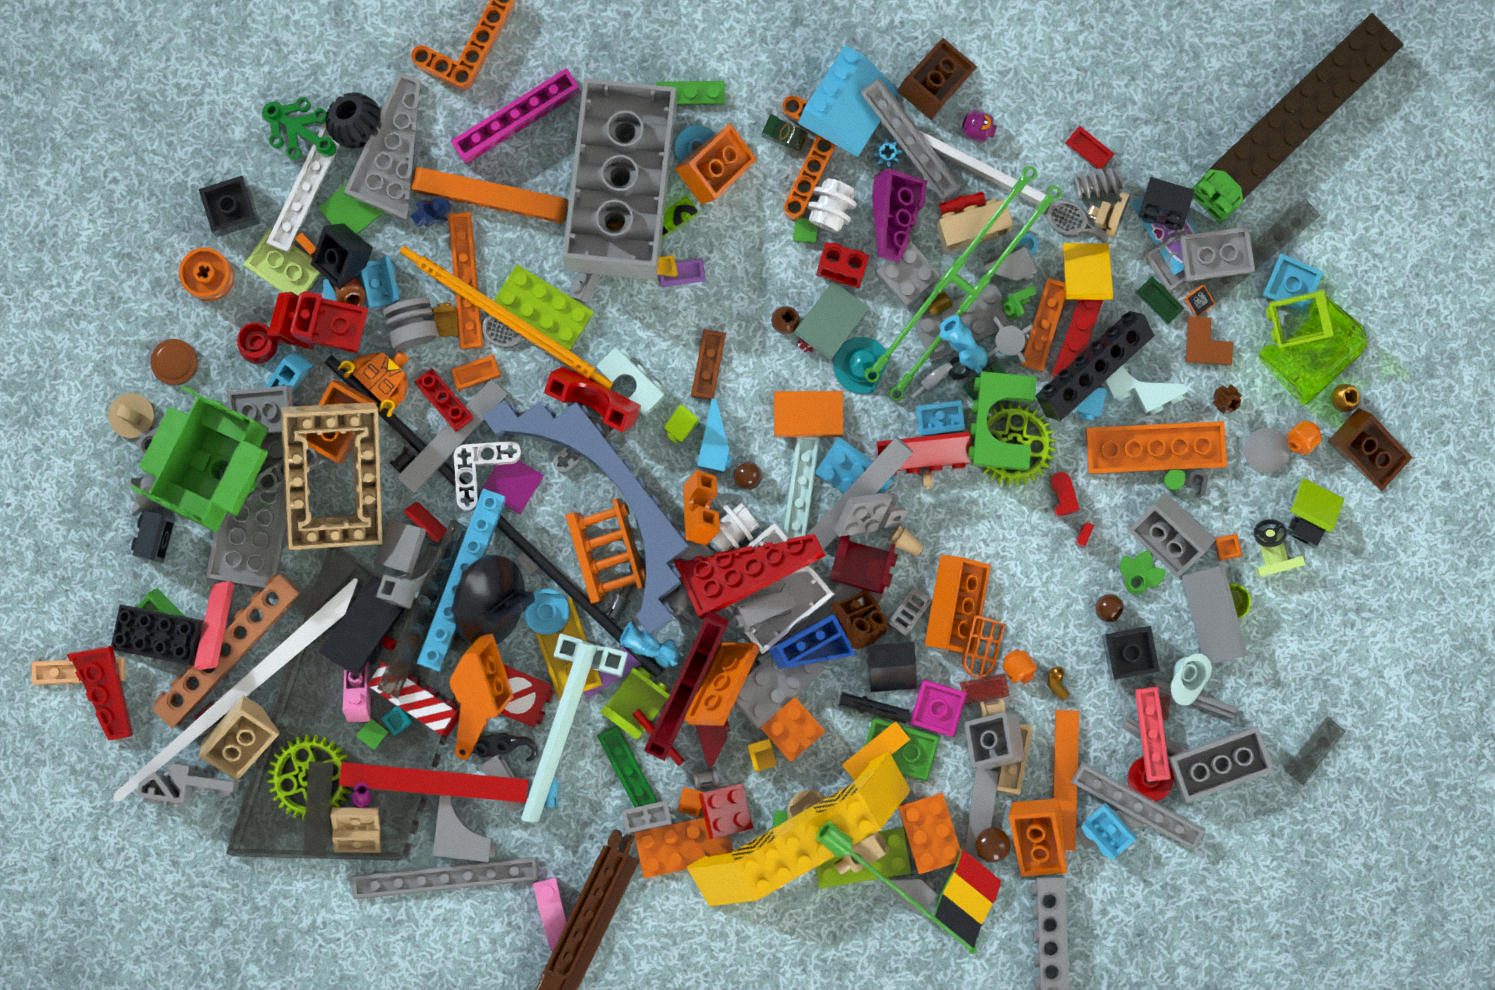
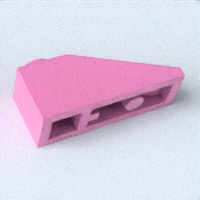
[533,877,567,951]

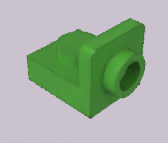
[1001,286,1037,321]

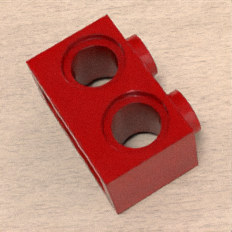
[816,242,870,289]

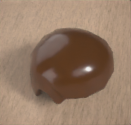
[976,827,1011,863]

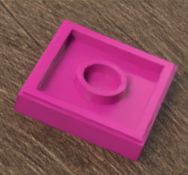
[910,679,968,737]

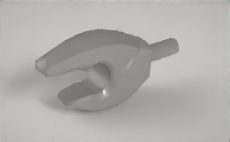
[911,362,952,400]

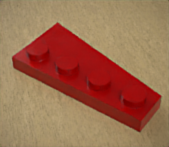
[66,645,133,740]

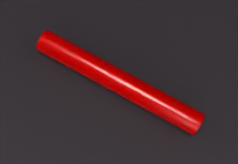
[632,708,685,766]

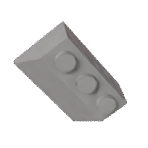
[1128,492,1216,578]

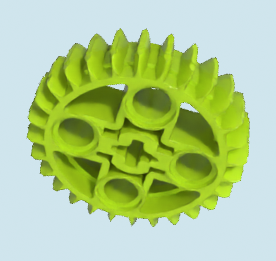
[971,402,1056,487]
[267,735,352,820]

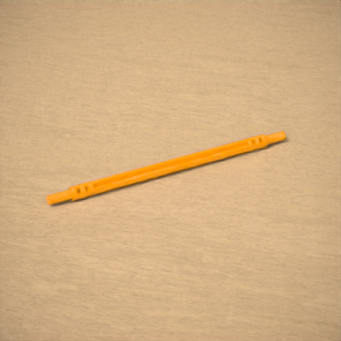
[399,245,614,389]

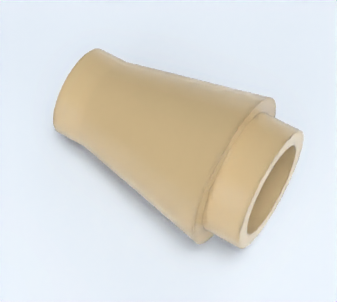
[888,525,924,557]

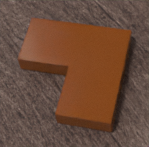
[1185,316,1233,365]

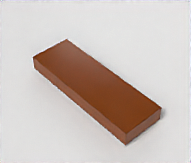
[691,329,726,400]

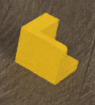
[747,739,777,772]

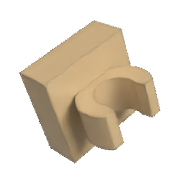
[1087,201,1114,231]

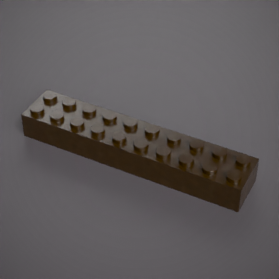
[1205,13,1404,200]

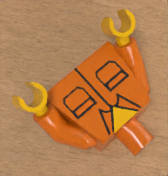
[338,350,409,417]

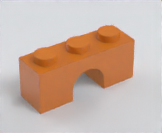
[683,470,720,546]

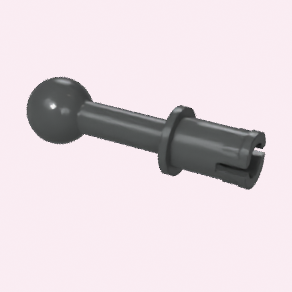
[606,558,646,621]

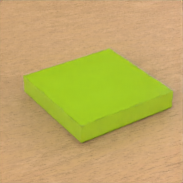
[1290,477,1345,532]

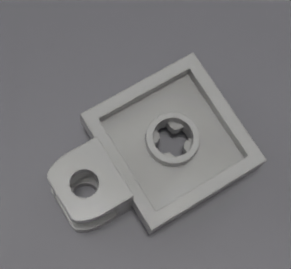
[835,492,907,537]

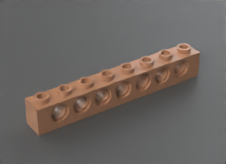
[152,574,303,728]

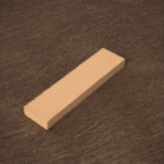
[31,658,126,685]

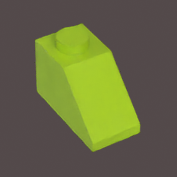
[664,404,699,444]

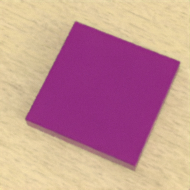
[481,452,544,515]

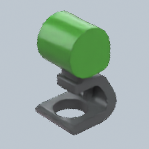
[1163,470,1208,498]

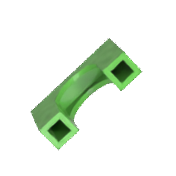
[968,371,1037,471]

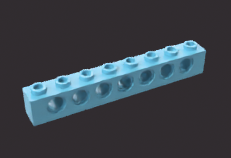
[417,489,506,673]

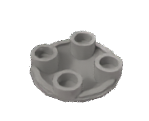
[1244,428,1290,473]

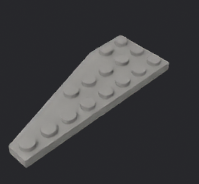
[205,406,295,588]

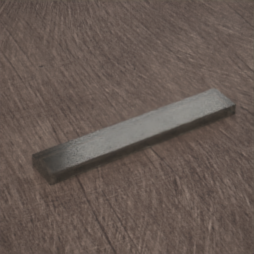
[1203,199,1321,303]

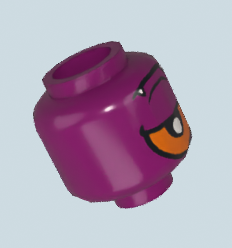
[961,110,997,143]

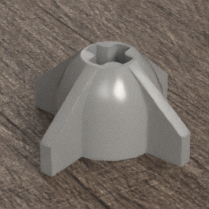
[988,316,1034,363]
[128,476,172,516]

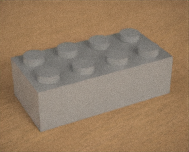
[1168,726,1274,802]

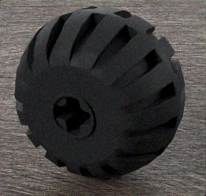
[326,92,382,149]

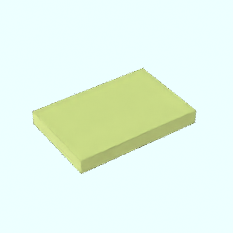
[243,228,321,296]

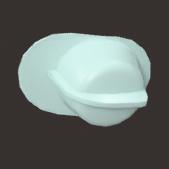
[1171,653,1212,705]

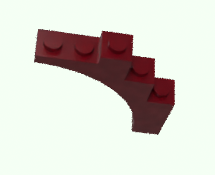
[644,611,730,761]

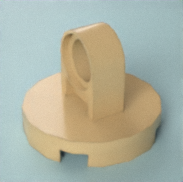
[108,393,156,439]

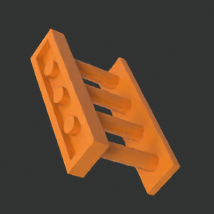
[565,499,646,604]

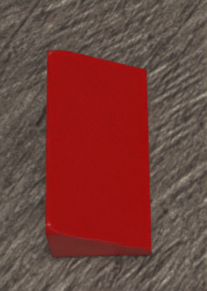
[404,502,450,544]

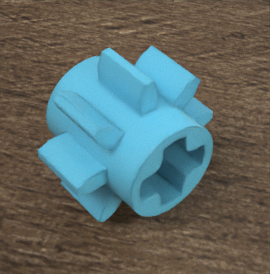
[873,139,902,169]

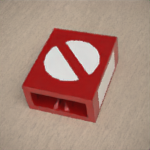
[500,664,555,728]

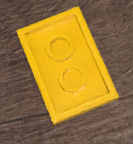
[1062,243,1113,300]

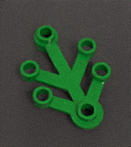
[262,97,337,160]

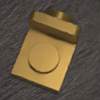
[432,303,459,338]

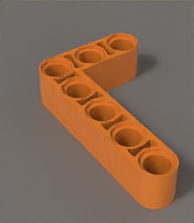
[411,0,516,90]
[782,95,837,220]

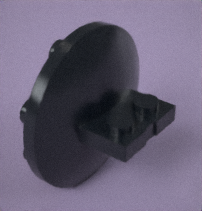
[451,555,536,645]

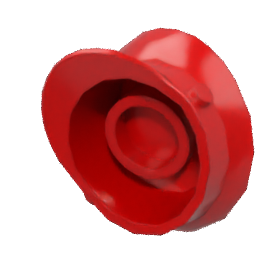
[237,322,278,364]

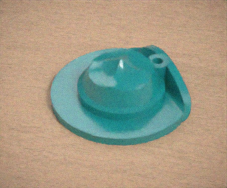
[833,337,890,394]

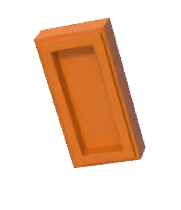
[450,354,501,391]

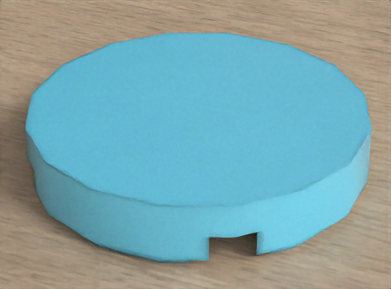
[523,589,570,635]

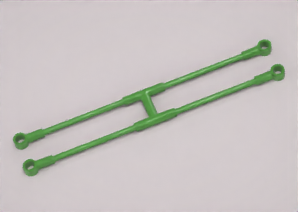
[864,166,1062,401]

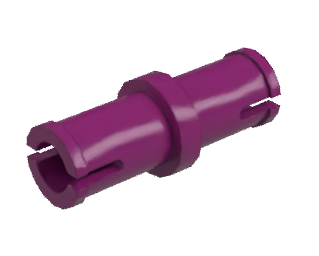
[352,783,371,808]

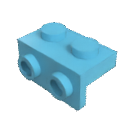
[359,256,400,309]
[915,400,966,436]
[1081,802,1137,861]

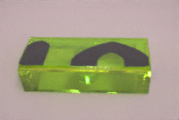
[662,196,700,240]

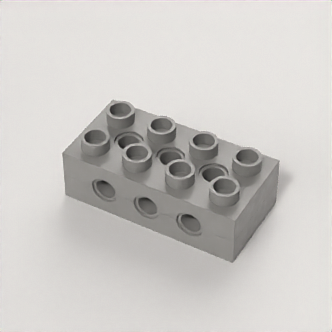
[563,78,677,280]

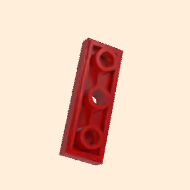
[414,368,474,432]

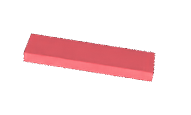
[194,581,235,671]
[1134,686,1171,782]

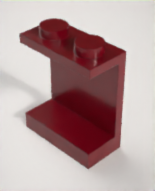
[829,535,898,595]

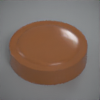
[150,339,198,385]

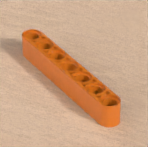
[410,167,569,223]

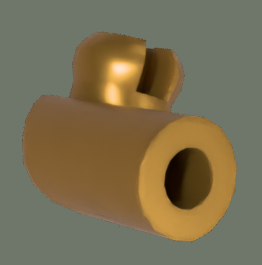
[1048,666,1070,701]

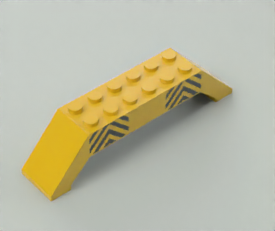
[687,751,911,906]

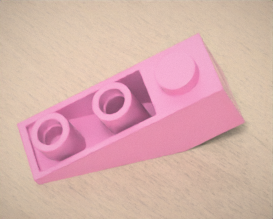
[343,661,371,723]

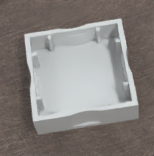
[725,523,836,654]

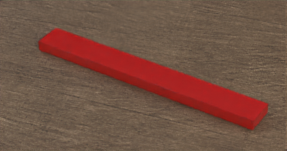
[339,762,529,803]

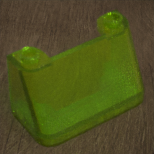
[1258,296,1368,405]

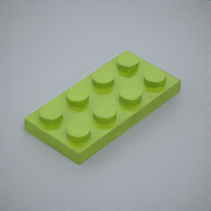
[493,264,594,351]
[816,827,911,889]

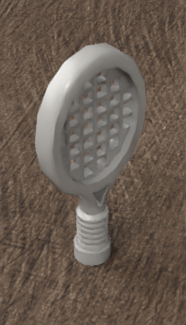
[1046,200,1109,242]
[482,315,529,348]

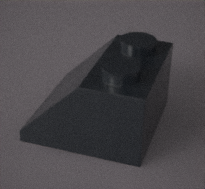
[310,223,373,289]
[131,510,176,563]
[867,642,917,692]

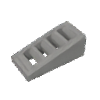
[887,587,932,637]

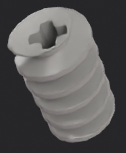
[1073,166,1123,200]

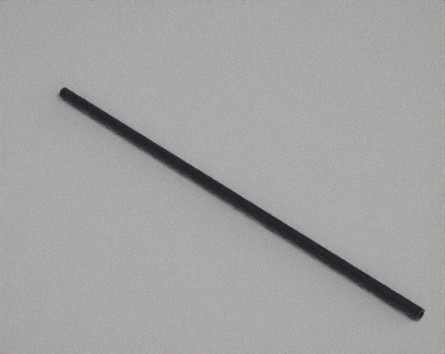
[325,355,664,678]

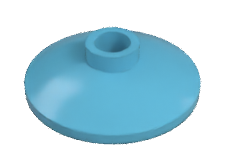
[674,125,715,162]

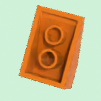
[674,123,757,204]
[1009,798,1067,877]

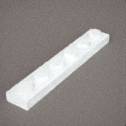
[266,122,340,253]

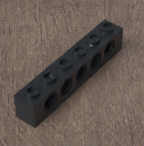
[1035,311,1155,421]

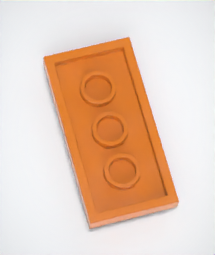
[684,643,760,726]
[634,817,733,878]

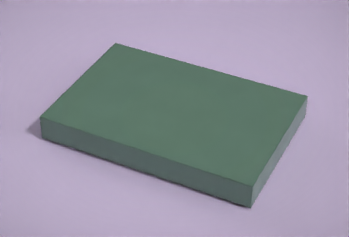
[794,281,870,360]

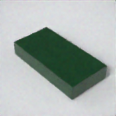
[1135,276,1184,325]

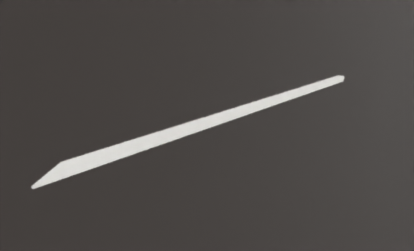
[114,578,358,801]

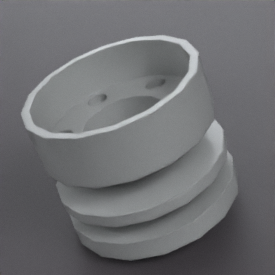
[383,297,439,350]

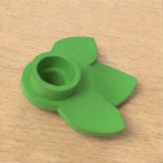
[1119,550,1166,594]

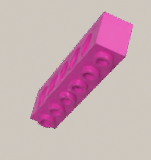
[451,68,581,165]

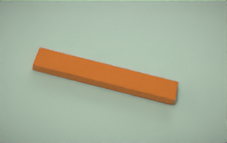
[448,212,484,350]
[1053,710,1079,851]

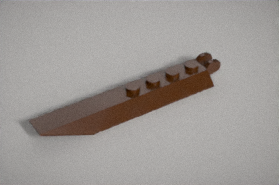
[536,829,640,990]

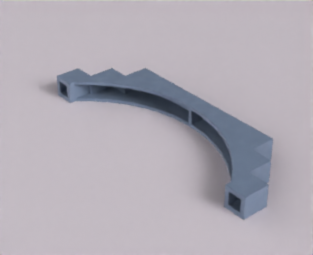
[482,400,690,637]

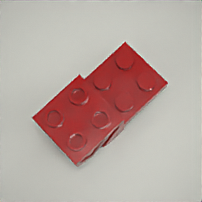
[267,291,368,354]

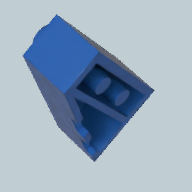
[768,614,856,669]

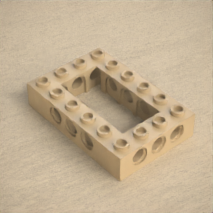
[281,402,382,550]

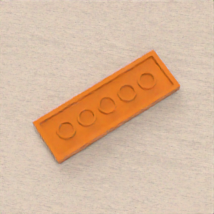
[1085,421,1227,474]

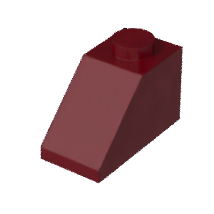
[695,720,731,768]

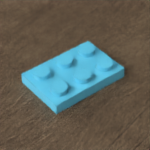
[815,437,896,494]

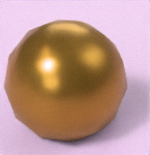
[1331,384,1360,413]

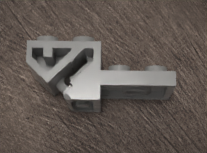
[137,763,242,807]

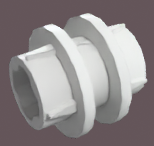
[807,179,857,233]
[711,503,760,552]

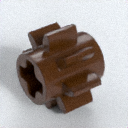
[1212,384,1242,414]

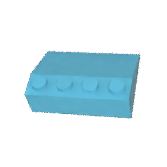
[798,45,899,157]

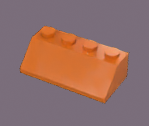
[924,555,991,653]

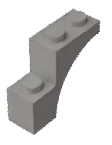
[376,545,450,609]

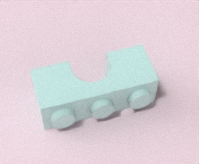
[596,347,665,416]
[554,634,628,677]

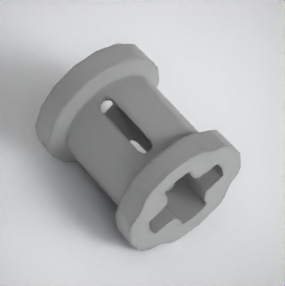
[693,766,719,791]

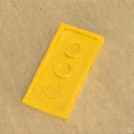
[535,598,603,701]

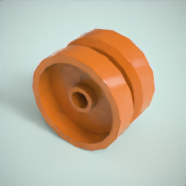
[179,247,235,302]

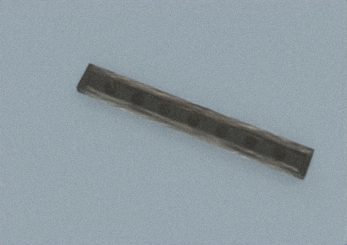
[377,520,468,699]

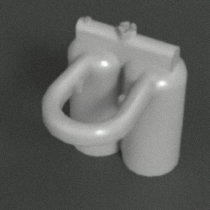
[661,577,696,626]

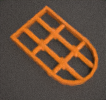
[962,615,1006,678]

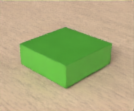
[793,218,818,244]
[356,718,389,750]

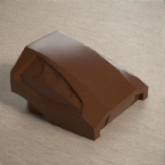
[831,589,890,650]

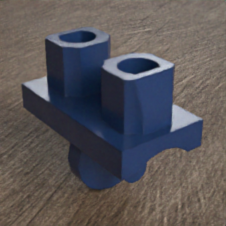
[411,197,450,227]

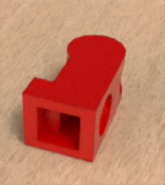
[1049,472,1080,518]

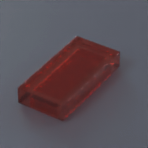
[959,674,1010,705]

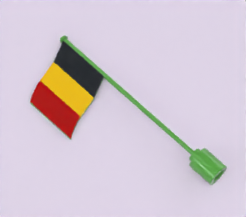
[816,821,1001,954]

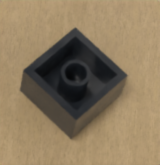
[199,175,261,237]
[1138,177,1195,230]
[1102,626,1160,680]

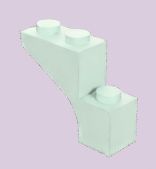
[1103,365,1188,415]

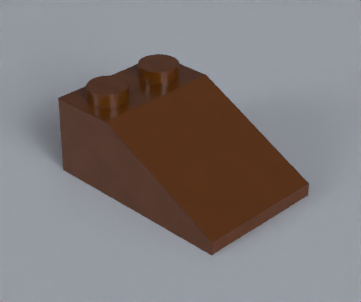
[897,38,977,120]
[1327,408,1413,491]

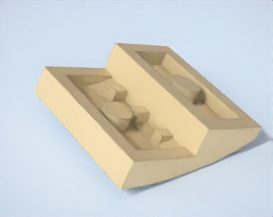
[331,808,381,853]

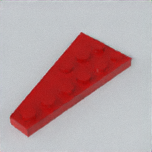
[674,534,826,620]

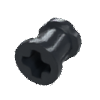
[389,446,416,474]

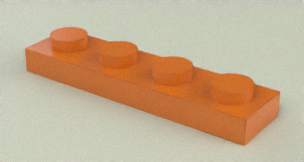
[1020,278,1066,372]

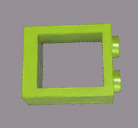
[1266,289,1335,348]

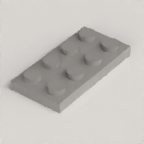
[914,283,1015,362]
[735,655,825,729]

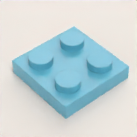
[1262,253,1323,315]

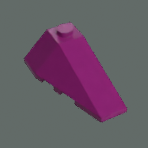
[872,169,927,262]

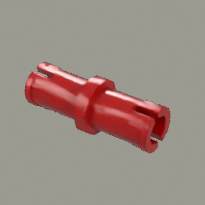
[939,191,986,215]

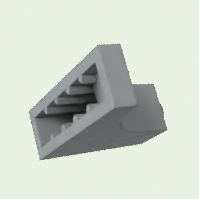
[433,795,496,862]

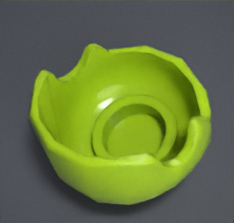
[1229,583,1252,619]

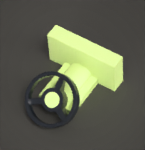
[1254,519,1305,578]

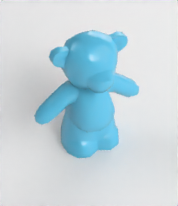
[939,315,988,375]
[620,621,680,668]

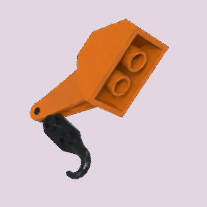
[450,634,538,762]

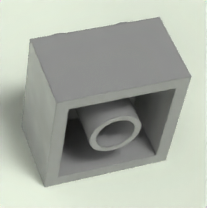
[875,241,941,309]
[964,712,1025,770]

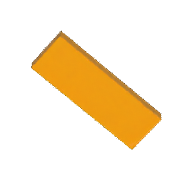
[841,721,910,781]

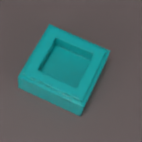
[381,706,414,737]

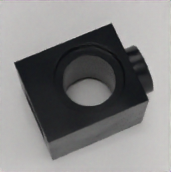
[1288,516,1326,548]

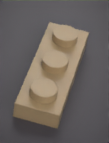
[997,723,1033,795]

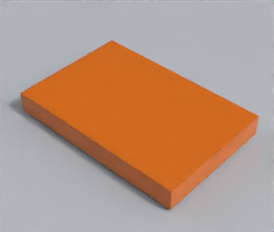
[774,391,843,437]

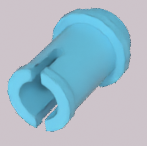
[544,778,560,807]

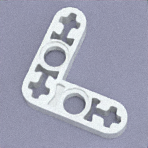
[454,441,521,512]

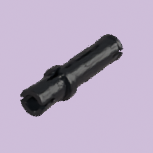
[839,692,910,724]

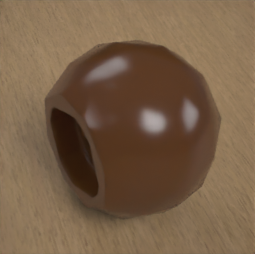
[771,306,800,335]
[733,461,762,490]
[1095,594,1124,623]

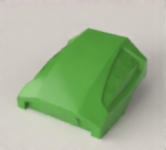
[1192,169,1243,225]

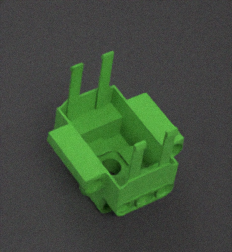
[131,385,269,532]

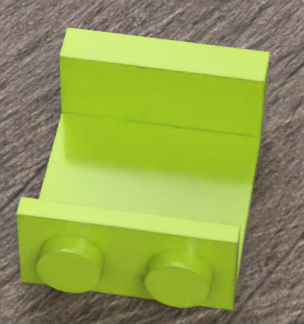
[600,667,670,740]

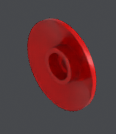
[1127,757,1174,801]

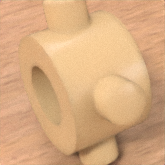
[922,469,933,490]

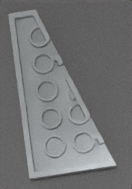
[344,71,420,221]

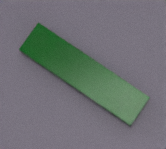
[597,725,658,808]

